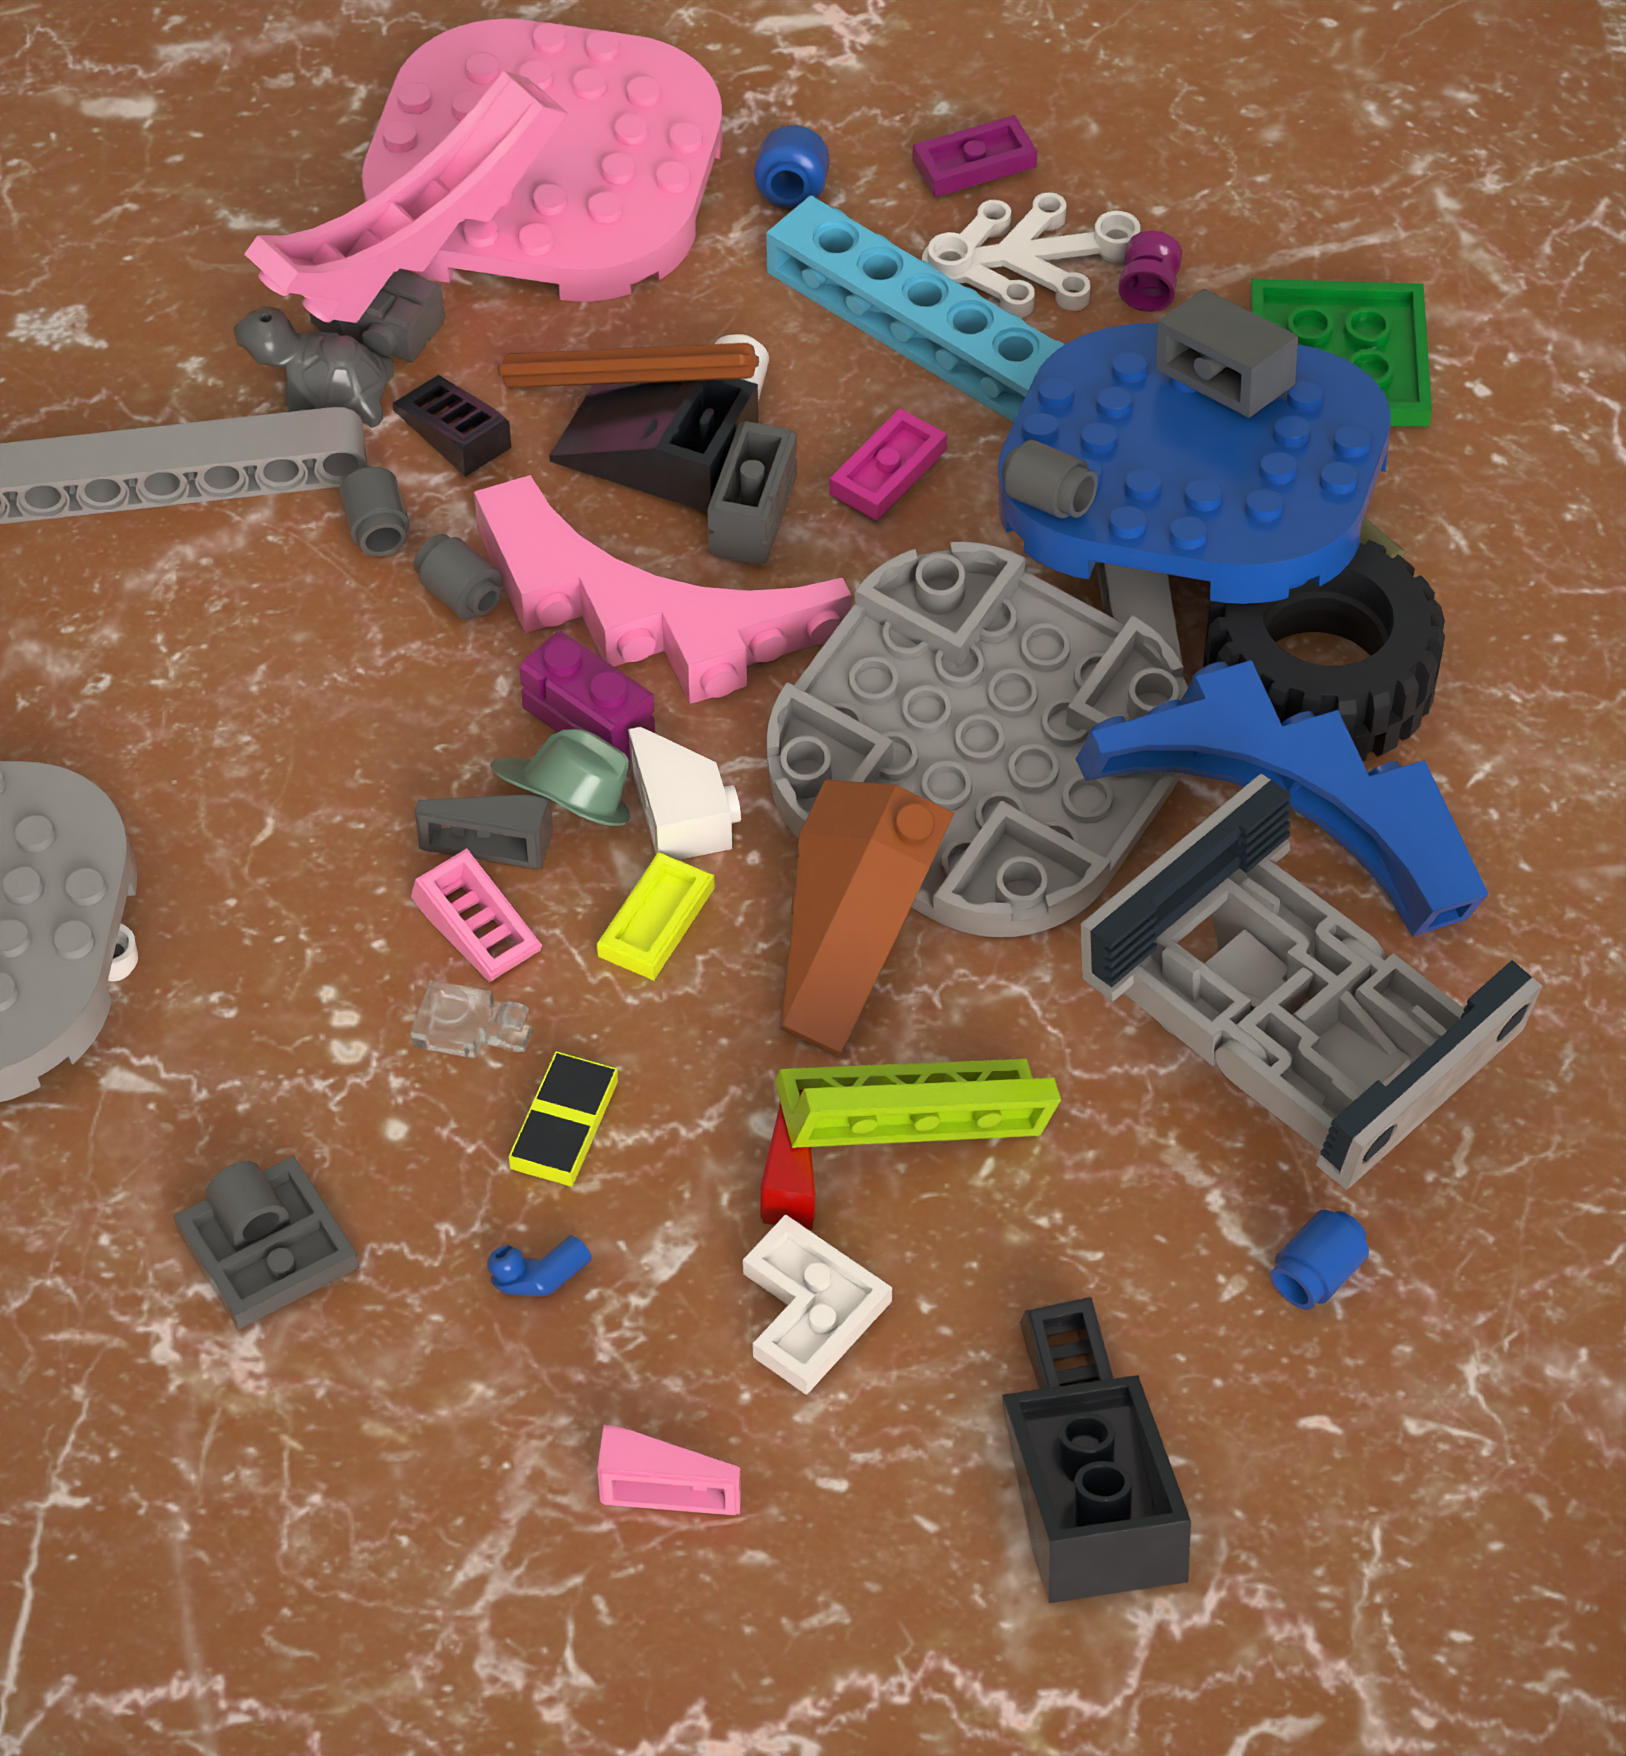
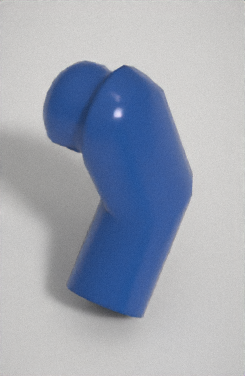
[487,1235,592,1297]

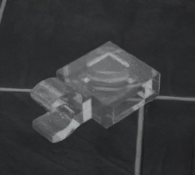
[410,980,533,1059]

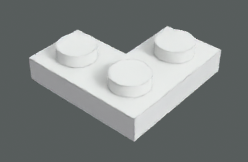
[743,1214,892,1395]

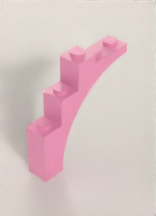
[245,71,568,323]
[474,475,852,704]

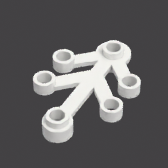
[922,193,1140,318]

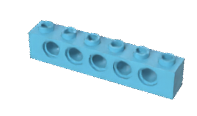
[766,195,1065,423]

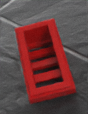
[760,1090,816,1230]

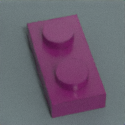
[912,115,1037,197]

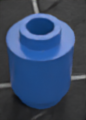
[1270,1210,1369,1310]

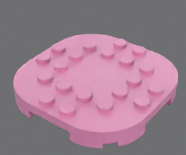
[362,19,723,302]

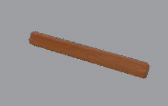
[498,343,759,388]

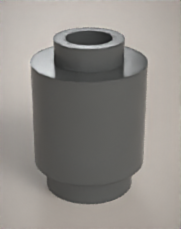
[1002,439,1098,518]
[339,467,409,556]
[414,534,503,619]

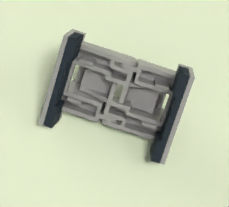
[1081,774,1543,1190]

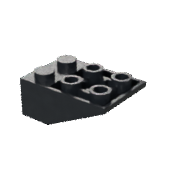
[549,379,759,512]

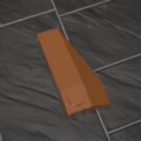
[780,779,954,1057]

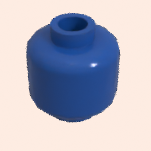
[754,125,830,209]

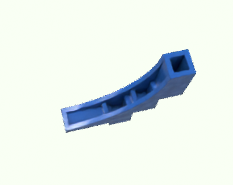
[1076,660,1488,937]

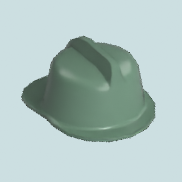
[490,729,630,826]

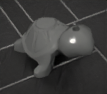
[233,306,394,428]

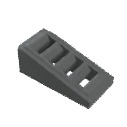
[415,795,553,869]

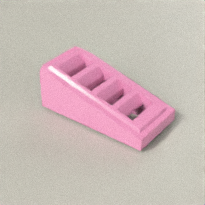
[411,848,542,982]
[597,1425,741,1515]

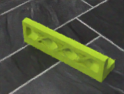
[775,1059,1061,1148]

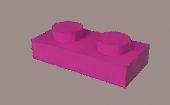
[829,408,947,521]

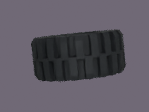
[1203,539,1445,762]

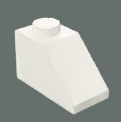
[628,727,741,860]

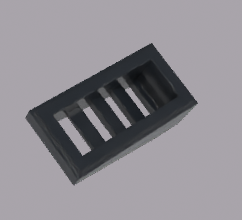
[393,375,512,477]
[1020,1297,1114,1389]

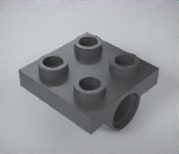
[173,1156,359,1330]

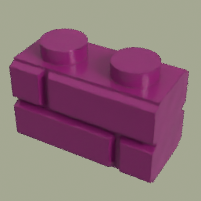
[519,631,655,761]

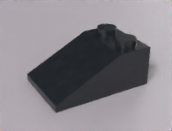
[1002,1375,1191,1603]

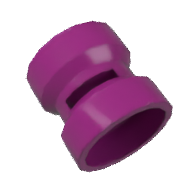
[1118,230,1183,312]

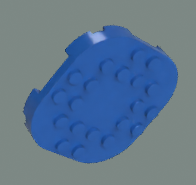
[998,323,1391,604]

